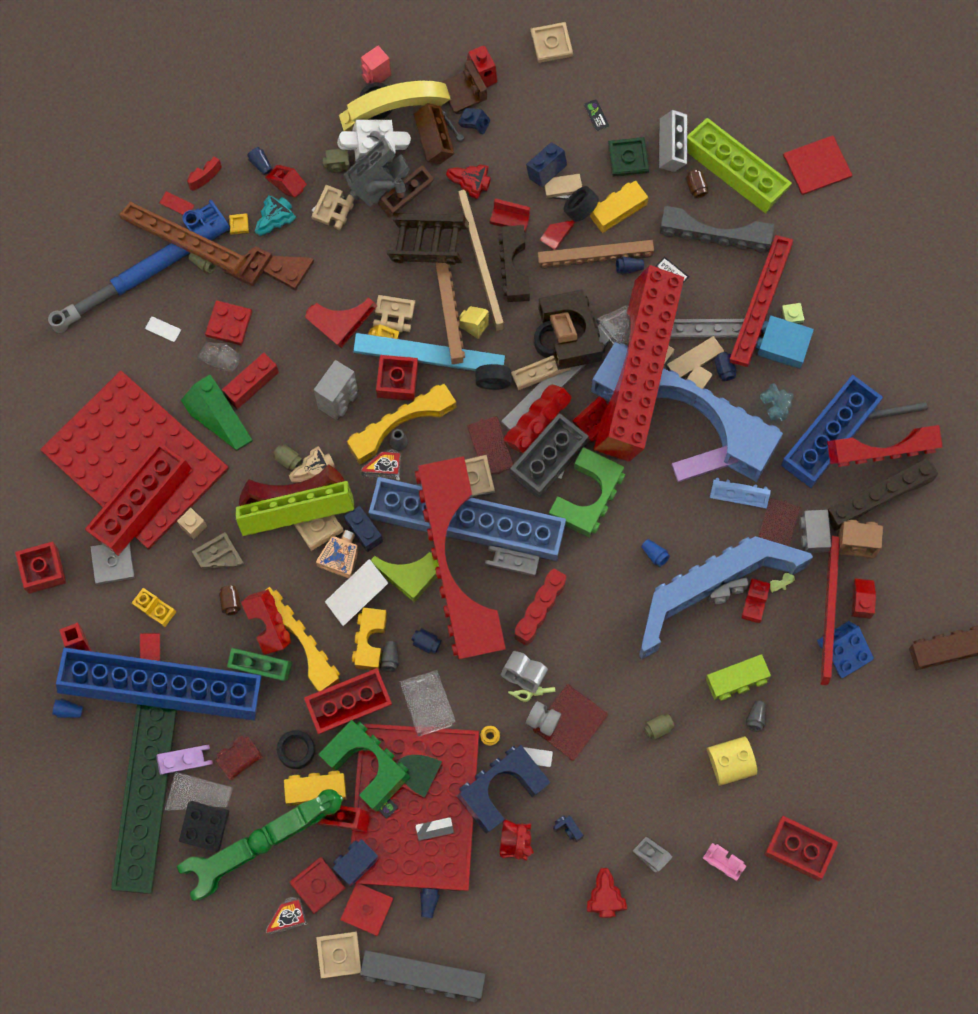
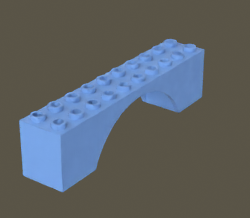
[591,342,783,482]

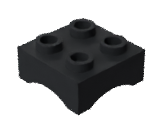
[179,801,230,852]

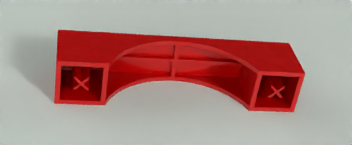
[594,265,684,462]
[415,456,506,659]

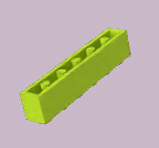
[236,481,354,536]

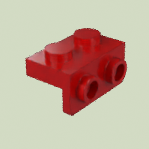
[572,396,608,442]

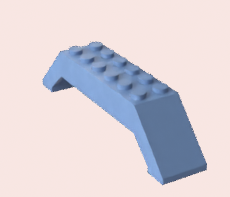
[639,536,813,660]

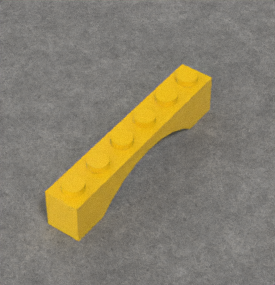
[347,384,457,465]
[266,587,340,692]

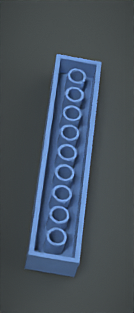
[369,477,566,561]

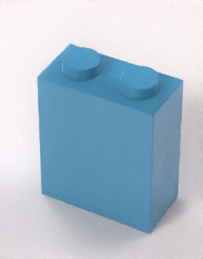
[756,316,814,369]

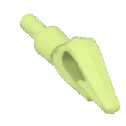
[508,687,555,702]

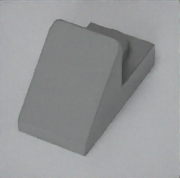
[633,837,672,872]

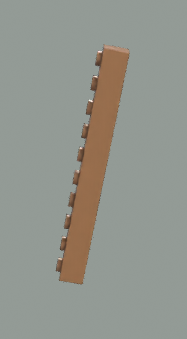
[538,240,654,268]
[436,263,465,364]

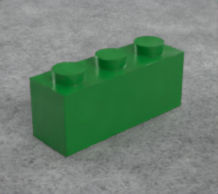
[227,648,292,681]

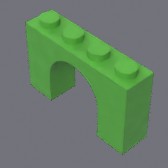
[549,447,626,538]

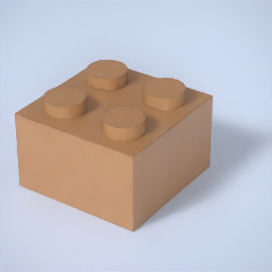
[838,520,883,558]

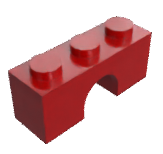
[241,589,291,655]

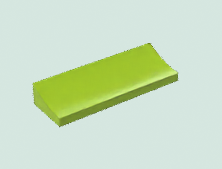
[687,118,792,214]

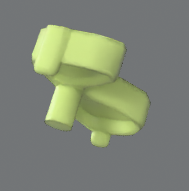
[770,573,795,593]

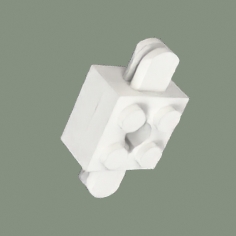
[337,120,411,163]

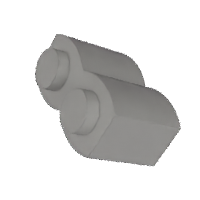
[501,651,548,693]

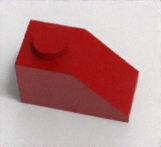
[265,165,307,197]
[851,578,876,619]

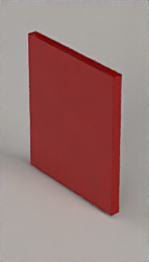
[783,135,852,195]

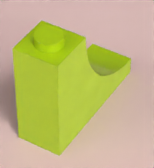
[371,552,438,602]

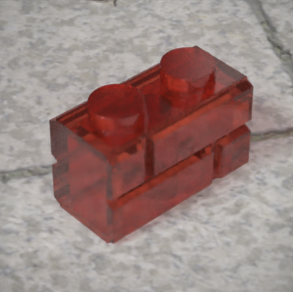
[215,736,263,781]

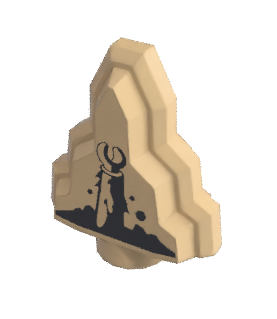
[289,446,335,483]

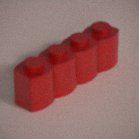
[504,384,572,453]
[515,569,566,646]

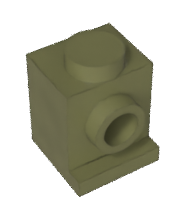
[323,149,350,172]

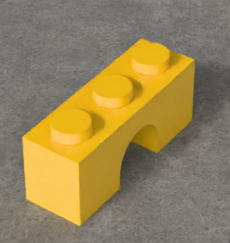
[352,608,387,670]

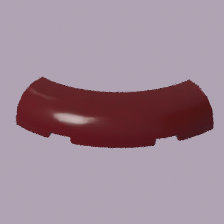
[239,464,344,506]

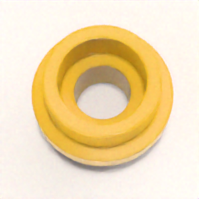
[480,726,500,746]

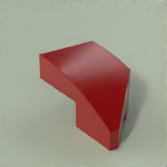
[540,220,576,250]

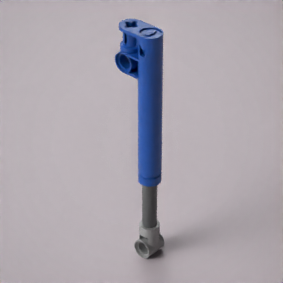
[48,199,230,333]

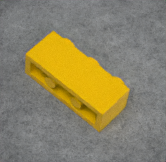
[590,181,648,233]
[284,771,347,806]

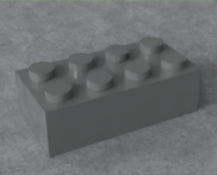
[510,413,589,499]

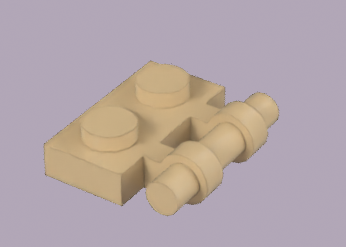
[311,185,354,230]
[373,295,415,333]

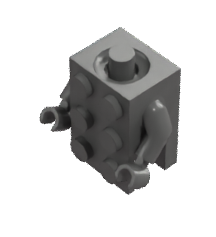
[344,137,410,207]

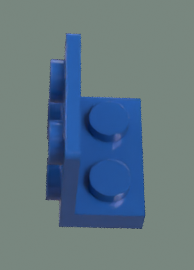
[817,621,874,678]

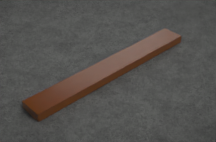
[119,202,247,274]

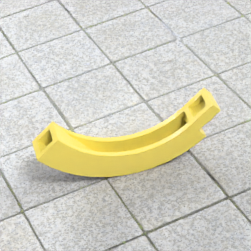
[339,81,451,131]

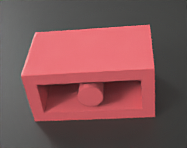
[361,45,391,83]

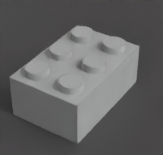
[313,360,358,420]

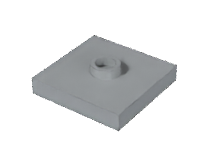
[90,543,135,585]

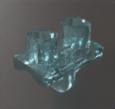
[760,383,794,420]

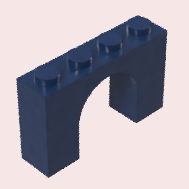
[457,745,551,834]

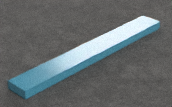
[353,333,505,371]

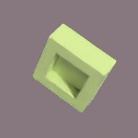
[781,303,804,324]

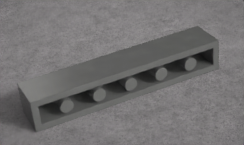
[360,950,486,1003]

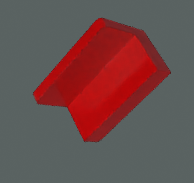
[490,199,530,232]

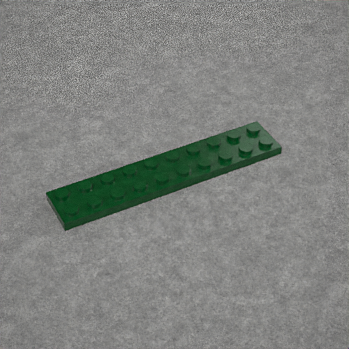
[111,704,177,894]

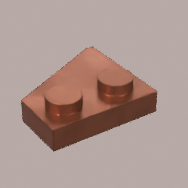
[222,246,272,287]
[263,256,314,290]

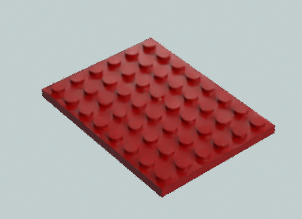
[40,370,229,550]
[351,723,479,891]

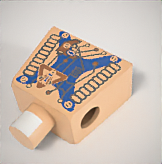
[316,530,358,579]

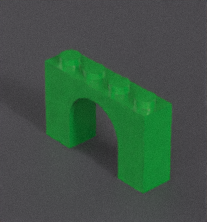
[318,720,410,812]

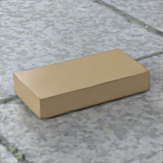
[544,174,582,198]

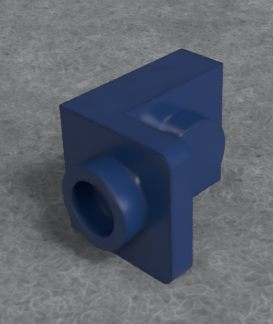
[553,816,584,842]

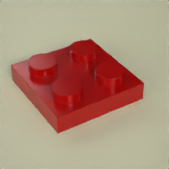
[205,300,252,346]

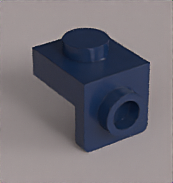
[458,108,490,134]

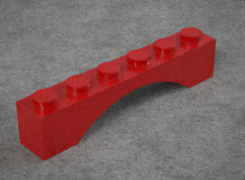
[827,425,943,467]

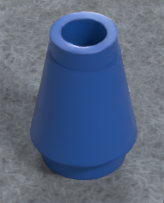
[641,539,670,567]
[52,698,83,718]

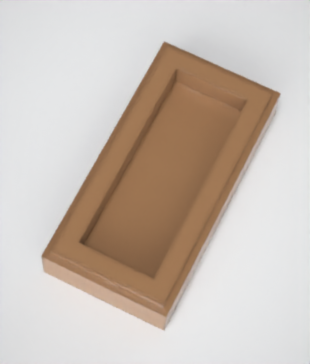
[550,312,577,343]

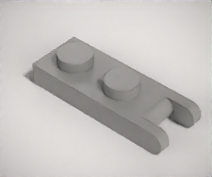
[484,546,540,577]

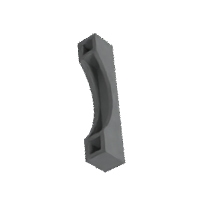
[660,206,774,252]

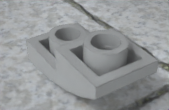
[709,578,748,604]

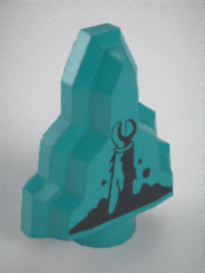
[255,195,297,236]

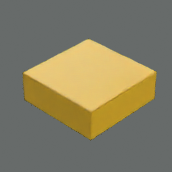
[229,214,249,235]

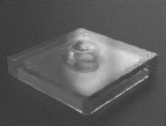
[596,305,631,345]

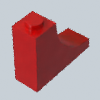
[305,297,377,348]

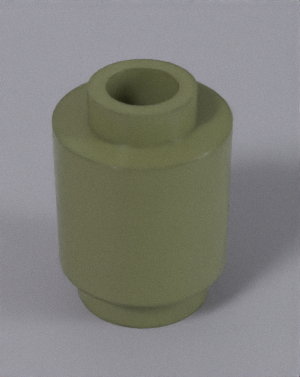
[273,444,303,470]
[644,714,675,740]

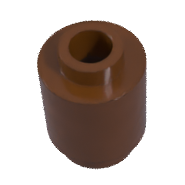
[685,169,708,198]
[219,585,241,616]

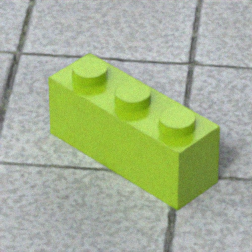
[706,654,771,701]

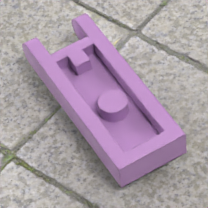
[156,745,213,775]

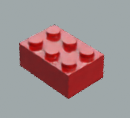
[764,816,838,881]

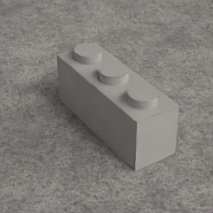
[659,110,687,172]

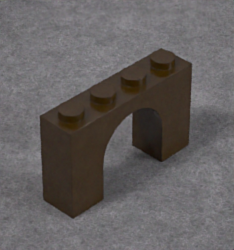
[538,290,605,370]

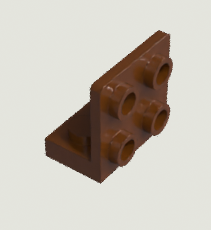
[441,60,487,113]

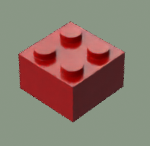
[376,355,419,401]
[15,541,66,594]

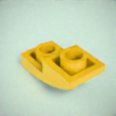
[132,588,176,627]

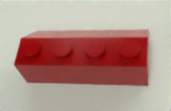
[304,668,392,735]

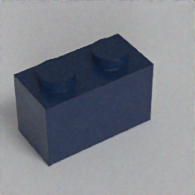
[526,142,567,187]
[344,506,383,552]
[333,839,380,887]

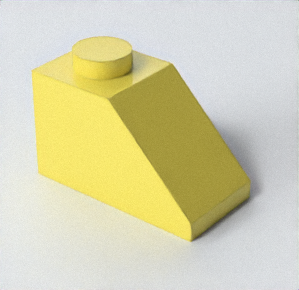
[459,306,489,339]

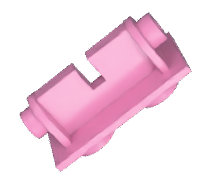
[703,843,746,881]

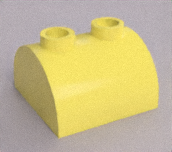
[706,736,757,786]

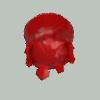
[500,819,534,862]

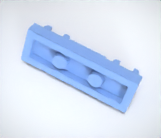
[710,478,771,508]

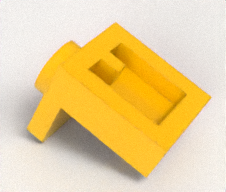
[368,324,399,339]

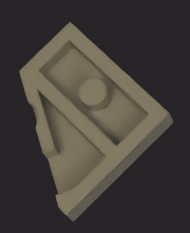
[192,532,244,569]

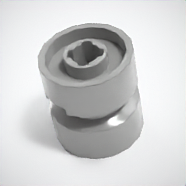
[525,701,562,737]

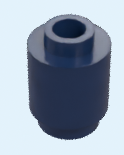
[714,352,737,381]
[411,628,442,654]

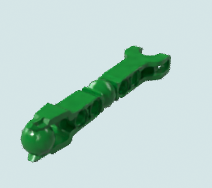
[177,789,343,901]

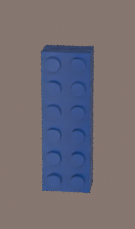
[781,374,883,488]

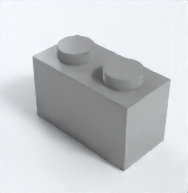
[799,510,831,553]

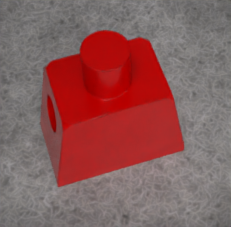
[467,45,498,88]

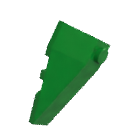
[181,375,253,451]

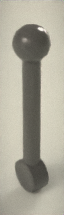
[442,111,464,142]

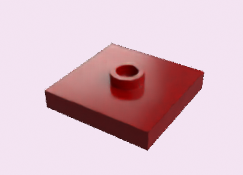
[340,884,394,936]

